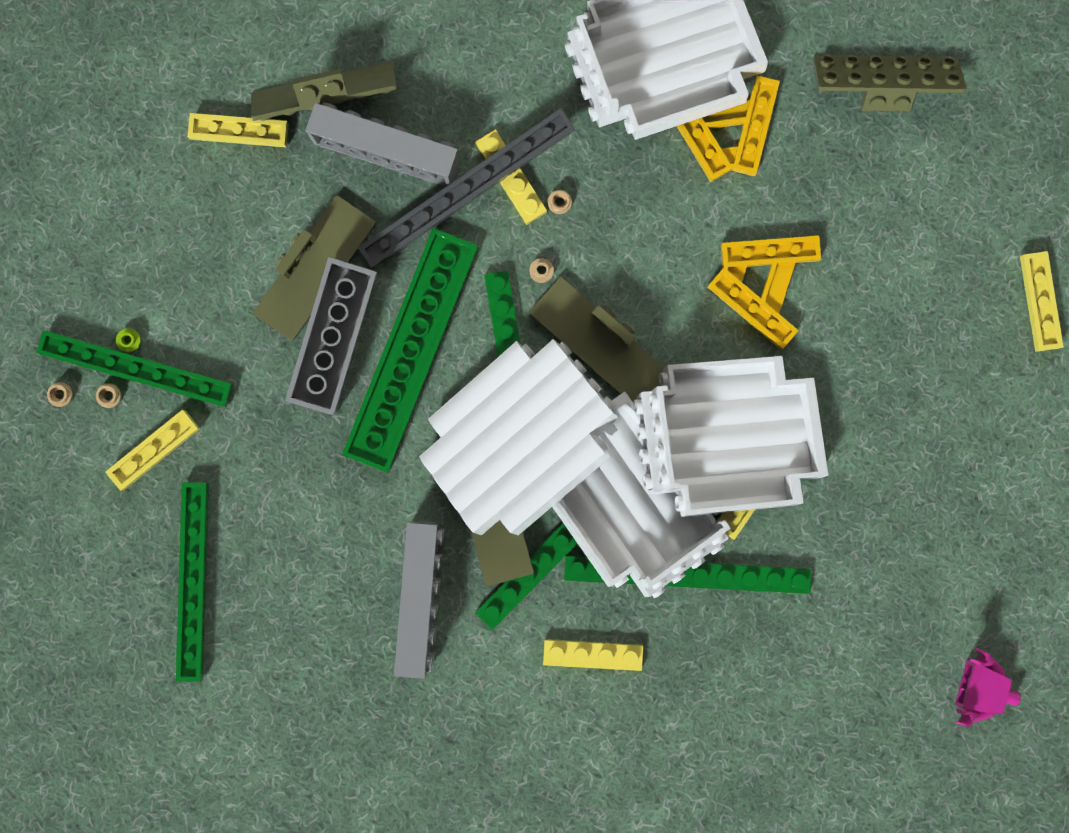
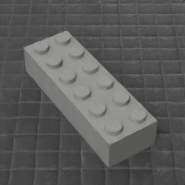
[305,102,461,187]
[285,257,378,415]
[394,521,445,679]

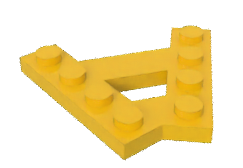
[677,75,780,182]
[707,236,821,350]

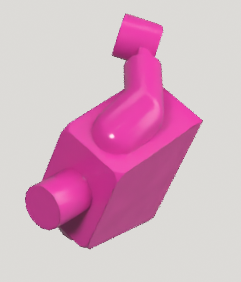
[955,648,1021,727]

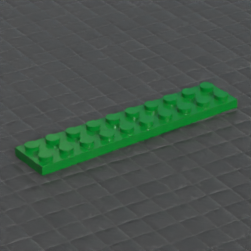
[342,228,479,473]

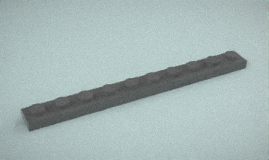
[358,108,575,269]

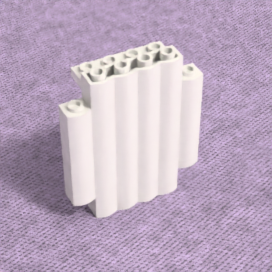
[565,0,768,140]
[419,339,619,535]
[633,356,828,517]
[552,392,731,598]

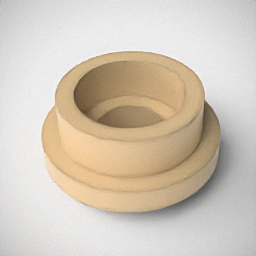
[548,190,572,214]
[529,258,554,283]
[47,382,73,407]
[96,384,122,408]

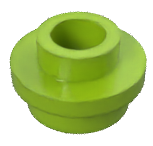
[116,328,141,353]

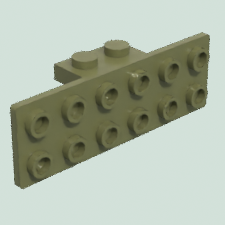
[813,54,967,111]
[251,61,397,121]
[253,195,376,341]
[530,277,664,402]
[471,520,534,586]

